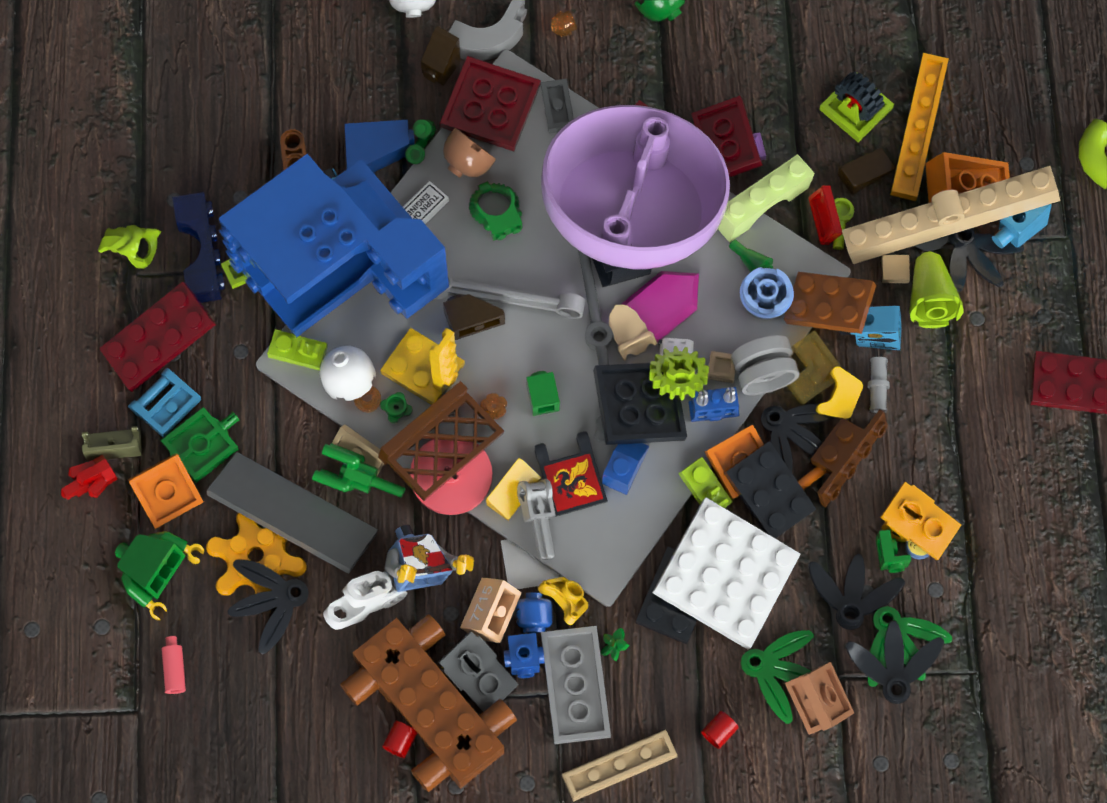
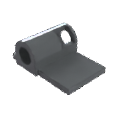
[438,631,519,712]

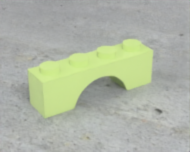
[718,154,815,243]

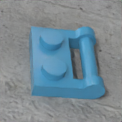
[128,368,202,438]

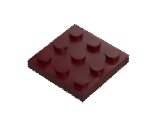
[440,56,541,152]

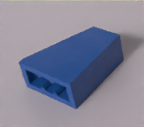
[345,120,415,173]

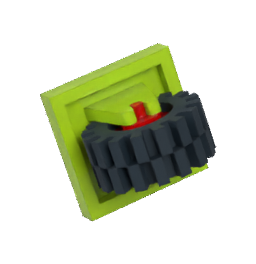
[819,71,894,142]

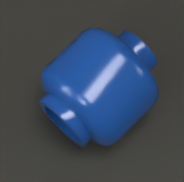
[516,593,552,633]

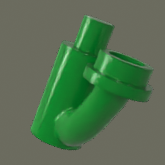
[405,120,436,164]

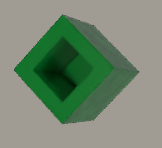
[526,371,560,416]

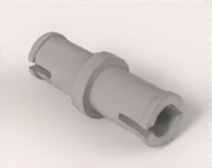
[868,357,890,413]

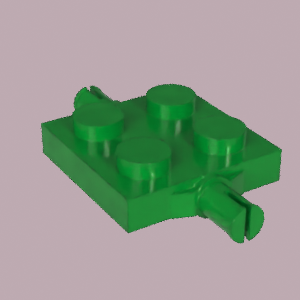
[161,407,240,483]

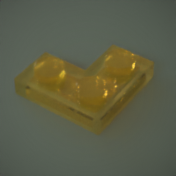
[787,330,843,406]

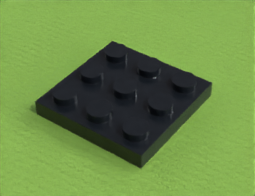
[593,363,687,445]

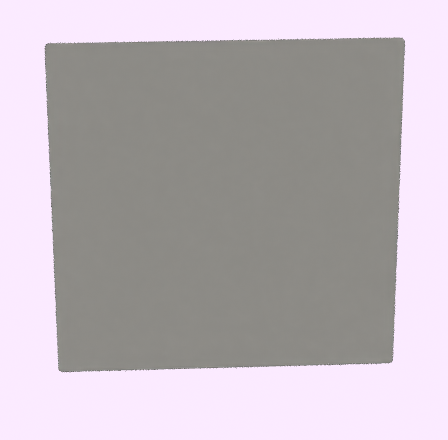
[256,50,851,607]

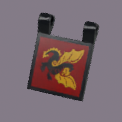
[534,431,608,517]

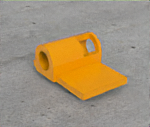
[880,482,961,561]

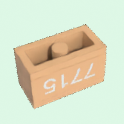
[460,578,522,643]

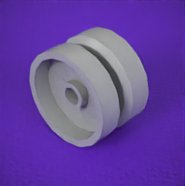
[731,335,800,395]

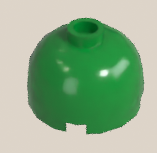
[634,0,685,22]

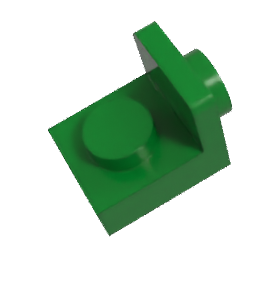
[875,530,911,573]

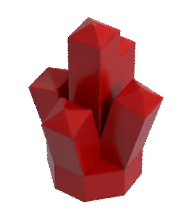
[61,455,118,500]

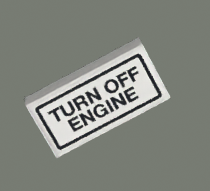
[403,181,449,224]

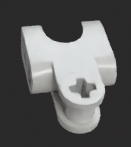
[323,571,407,630]

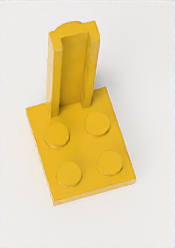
[380,328,465,405]

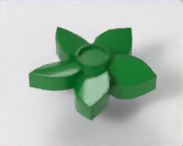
[600,628,630,662]

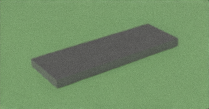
[207,452,378,574]

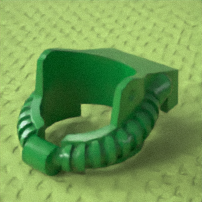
[469,181,522,241]

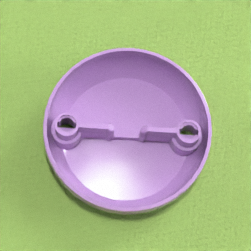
[541,105,730,269]

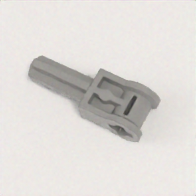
[517,479,556,560]

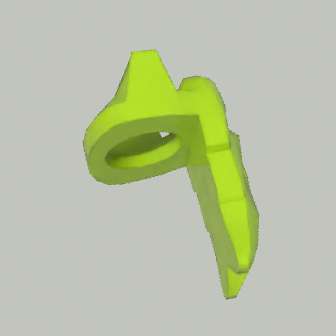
[98,225,161,269]

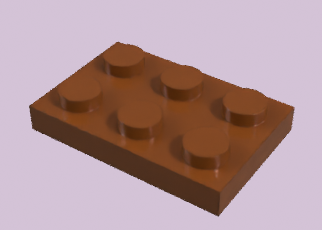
[784,272,876,334]

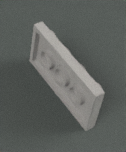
[541,626,611,744]

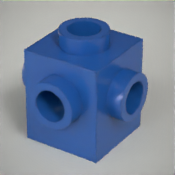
[504,633,545,678]

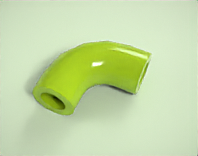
[1079,119,1107,189]

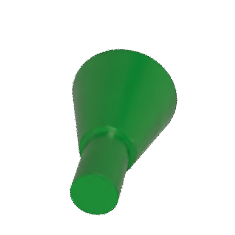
[729,239,773,273]

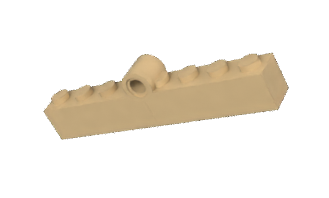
[842,166,1060,264]

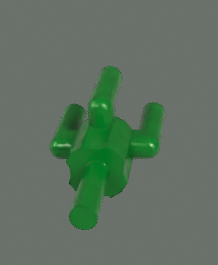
[312,443,405,498]

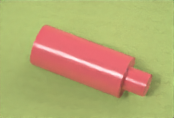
[162,636,186,694]

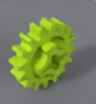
[649,346,709,400]

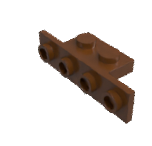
[811,409,888,507]

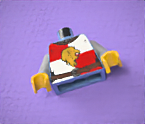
[384,525,474,592]

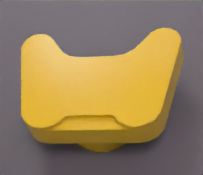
[816,366,863,419]
[537,577,588,625]

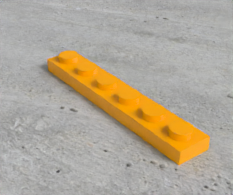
[890,53,949,201]

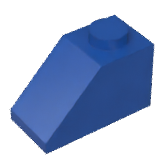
[602,443,649,495]

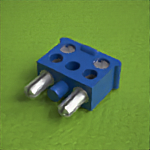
[688,387,740,422]

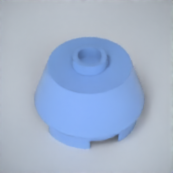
[740,267,794,319]

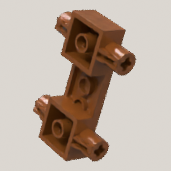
[340,614,517,792]

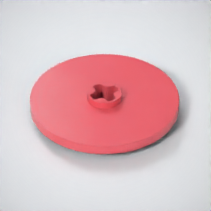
[410,439,493,515]

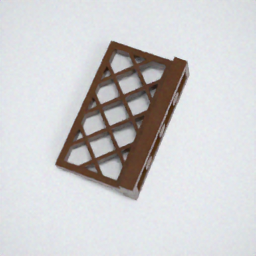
[378,381,504,501]

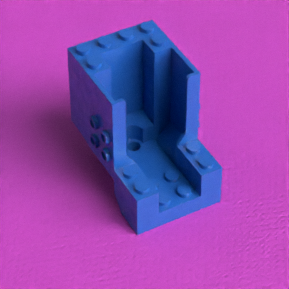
[219,154,449,338]

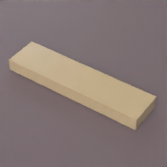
[562,730,677,802]

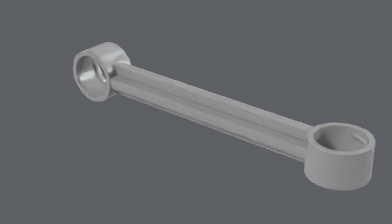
[435,273,586,319]

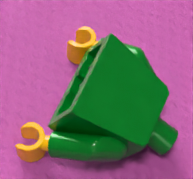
[115,531,204,620]

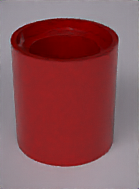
[701,711,739,749]
[382,721,417,758]

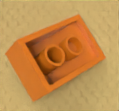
[925,152,1010,203]

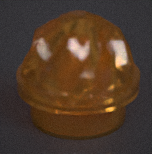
[551,10,578,36]

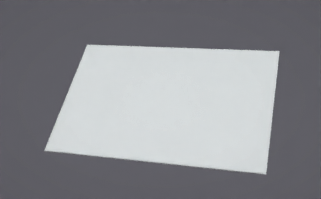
[501,540,562,589]

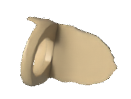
[609,304,657,361]

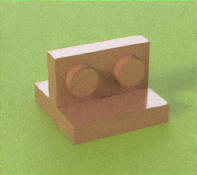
[785,662,854,735]

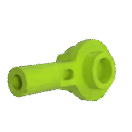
[833,198,854,250]

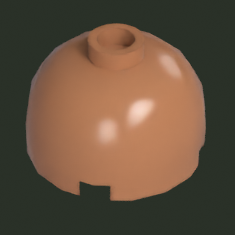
[443,128,496,178]

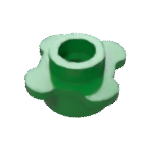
[380,392,413,423]

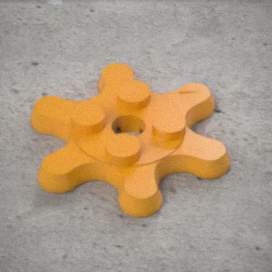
[206,513,307,596]

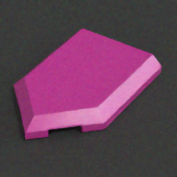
[621,271,699,343]

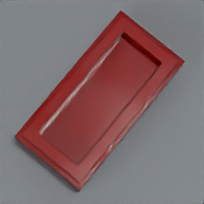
[808,185,843,245]

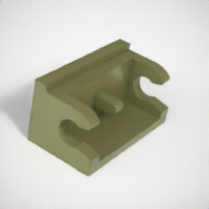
[82,426,142,462]

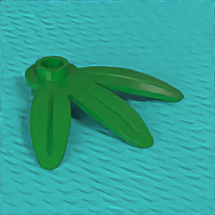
[868,606,952,687]
[741,630,814,724]

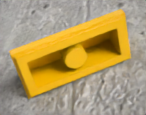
[486,458,541,521]

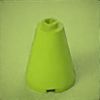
[909,251,964,328]

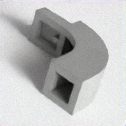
[449,0,527,61]

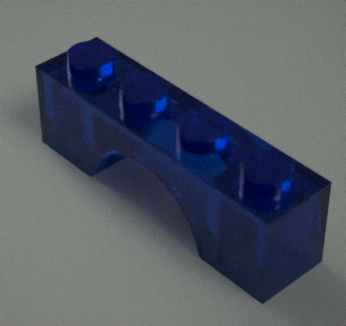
[172,192,225,303]

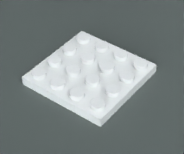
[652,498,800,650]

